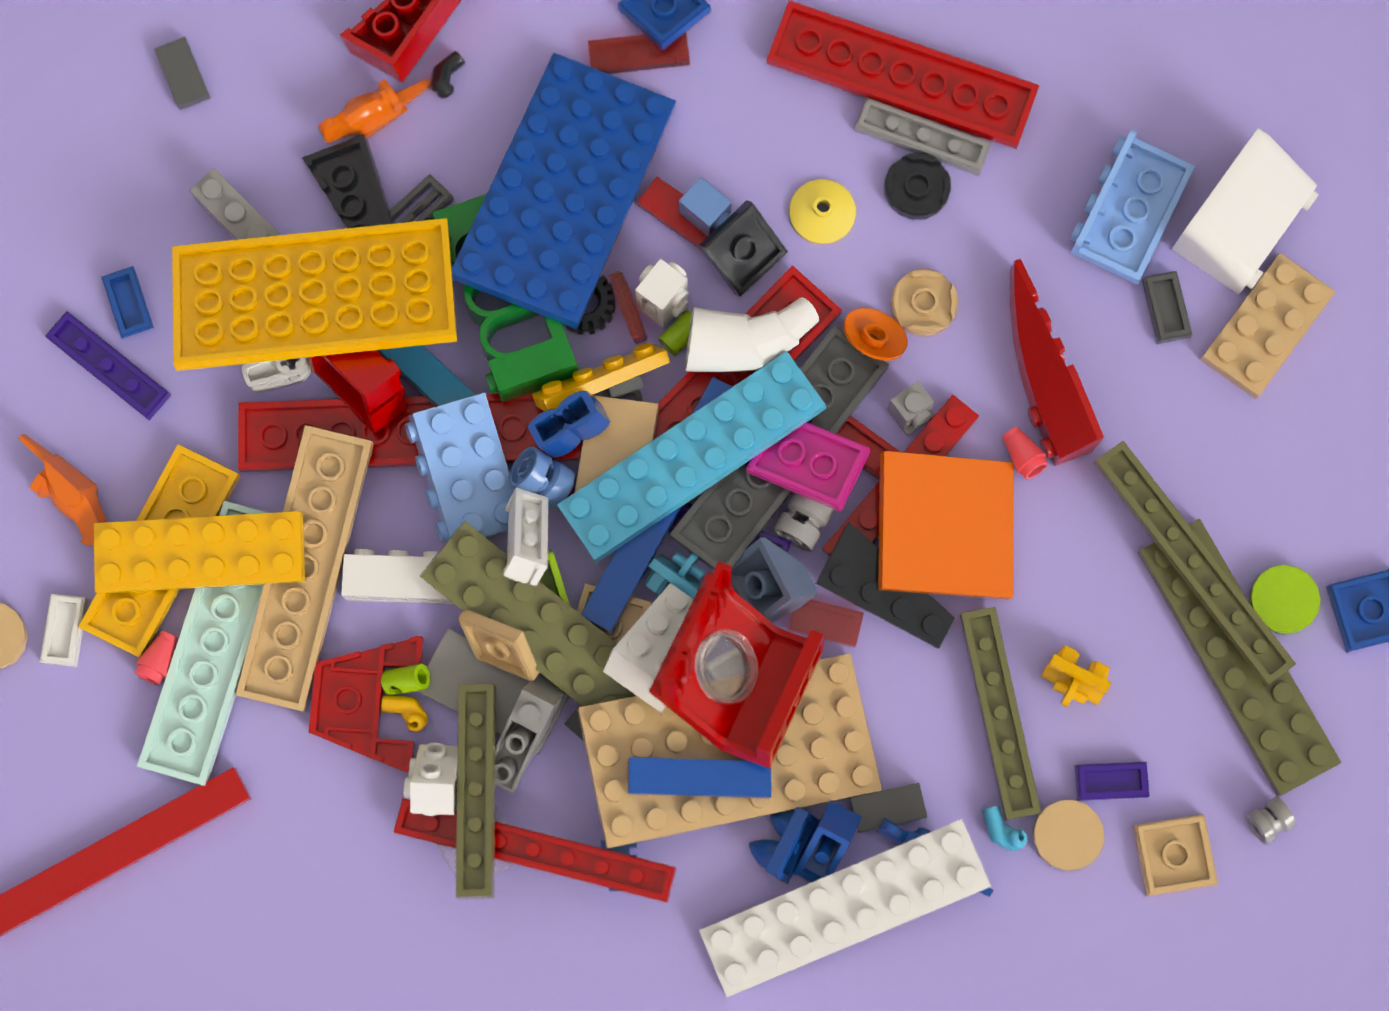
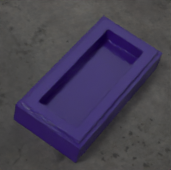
[1075,762,1150,801]

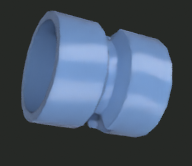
[509,446,575,508]

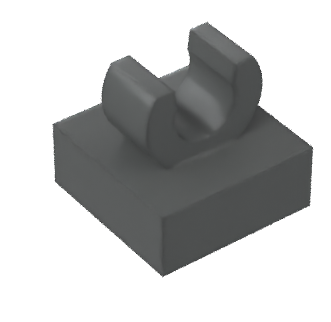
[607,375,644,401]

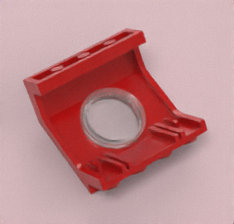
[648,561,824,769]

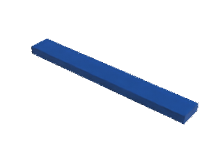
[581,377,732,634]

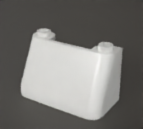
[1172,128,1319,295]

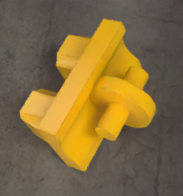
[1041,645,1111,707]

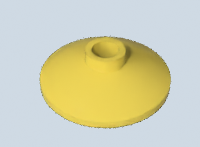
[789,179,856,244]

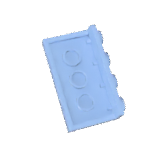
[1069,129,1195,285]
[405,392,514,542]

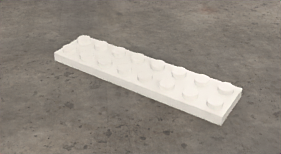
[699,819,991,997]

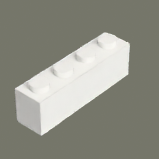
[341,549,454,604]

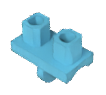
[645,552,705,599]

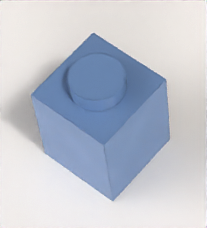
[678,177,732,237]

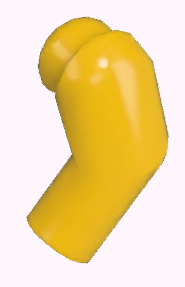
[381,695,428,732]

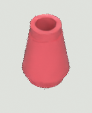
[1002,427,1048,479]
[134,631,178,685]

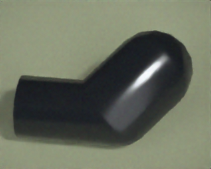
[430,50,465,99]

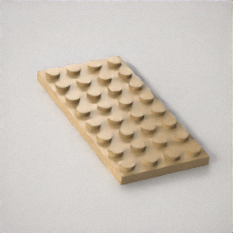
[577,653,882,849]

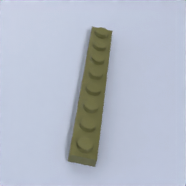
[1094,440,1296,686]

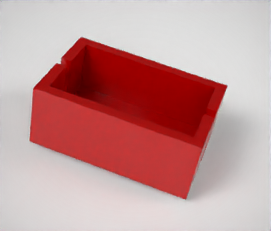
[308,350,407,433]

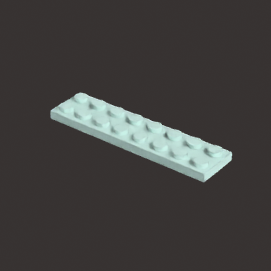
[137,501,267,786]

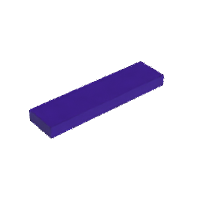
[45,311,171,421]

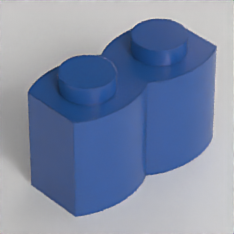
[528,391,610,457]

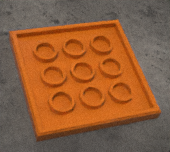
[878,451,1014,600]

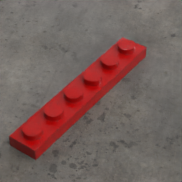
[822,395,979,556]

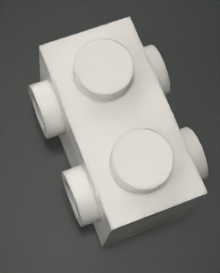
[635,258,689,329]
[404,743,458,816]

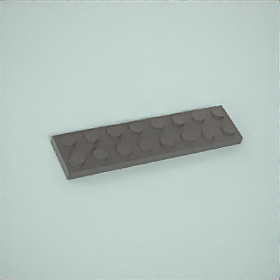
[670,325,889,570]

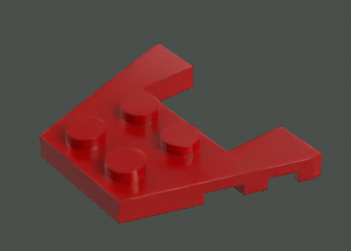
[309,636,424,773]

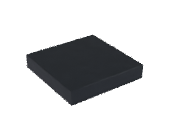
[698,200,788,296]

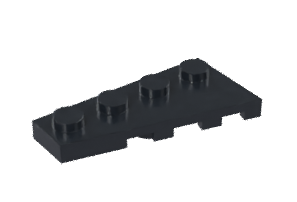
[302,134,394,228]
[815,522,955,649]

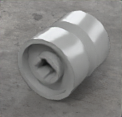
[773,493,835,552]

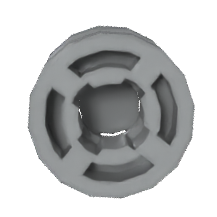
[1246,796,1296,845]

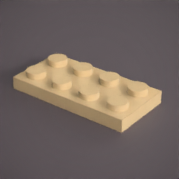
[1200,253,1336,399]

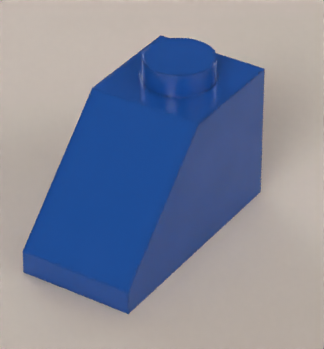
[794,800,862,882]

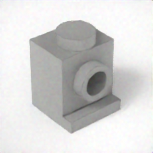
[887,381,935,436]

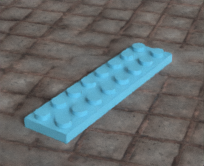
[557,351,826,563]

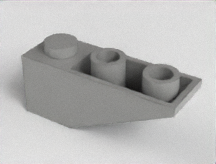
[495,677,565,794]

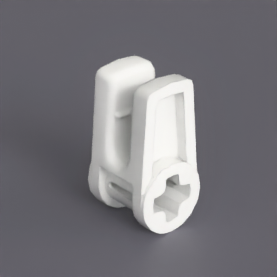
[241,357,312,393]

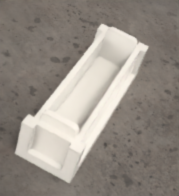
[503,487,548,586]

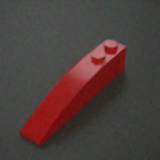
[1010,259,1104,466]

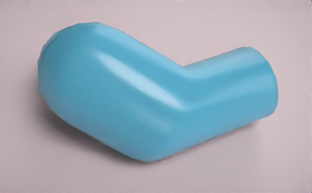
[982,806,1027,851]

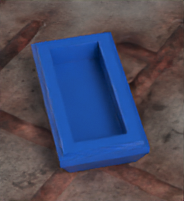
[101,266,154,339]

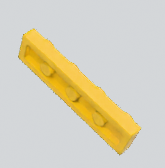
[532,343,670,411]

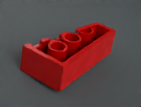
[340,0,461,83]

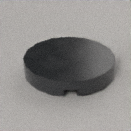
[884,153,951,220]

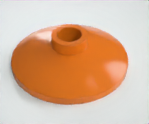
[843,308,908,361]

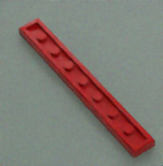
[0,767,252,937]
[393,798,677,903]

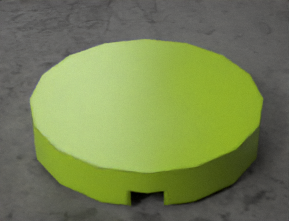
[1248,565,1321,635]

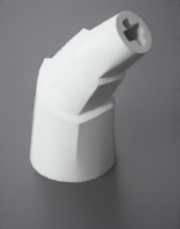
[685,297,819,372]

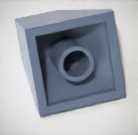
[732,537,818,622]

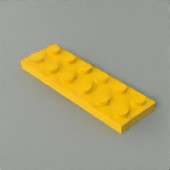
[78,444,241,658]
[94,511,305,594]

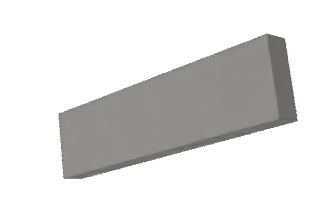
[854,97,991,176]

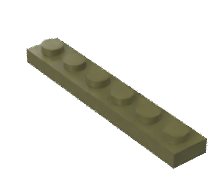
[960,607,1041,821]
[456,683,496,899]

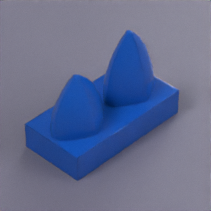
[748,807,820,884]

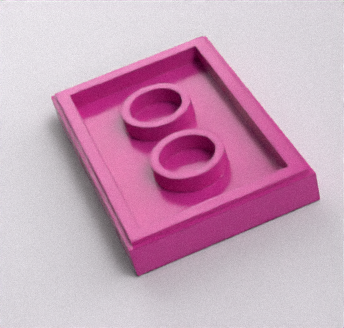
[746,422,871,512]

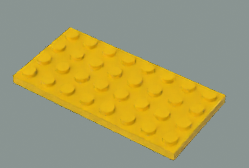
[172,218,457,371]

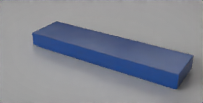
[627,757,771,798]

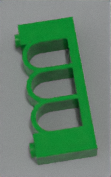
[432,194,578,403]

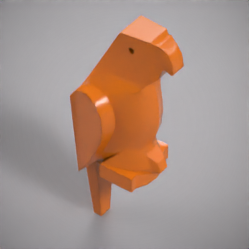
[317,78,431,143]
[18,434,107,546]

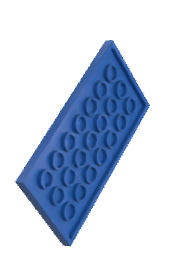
[452,52,676,329]

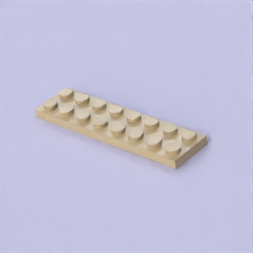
[236,425,374,712]

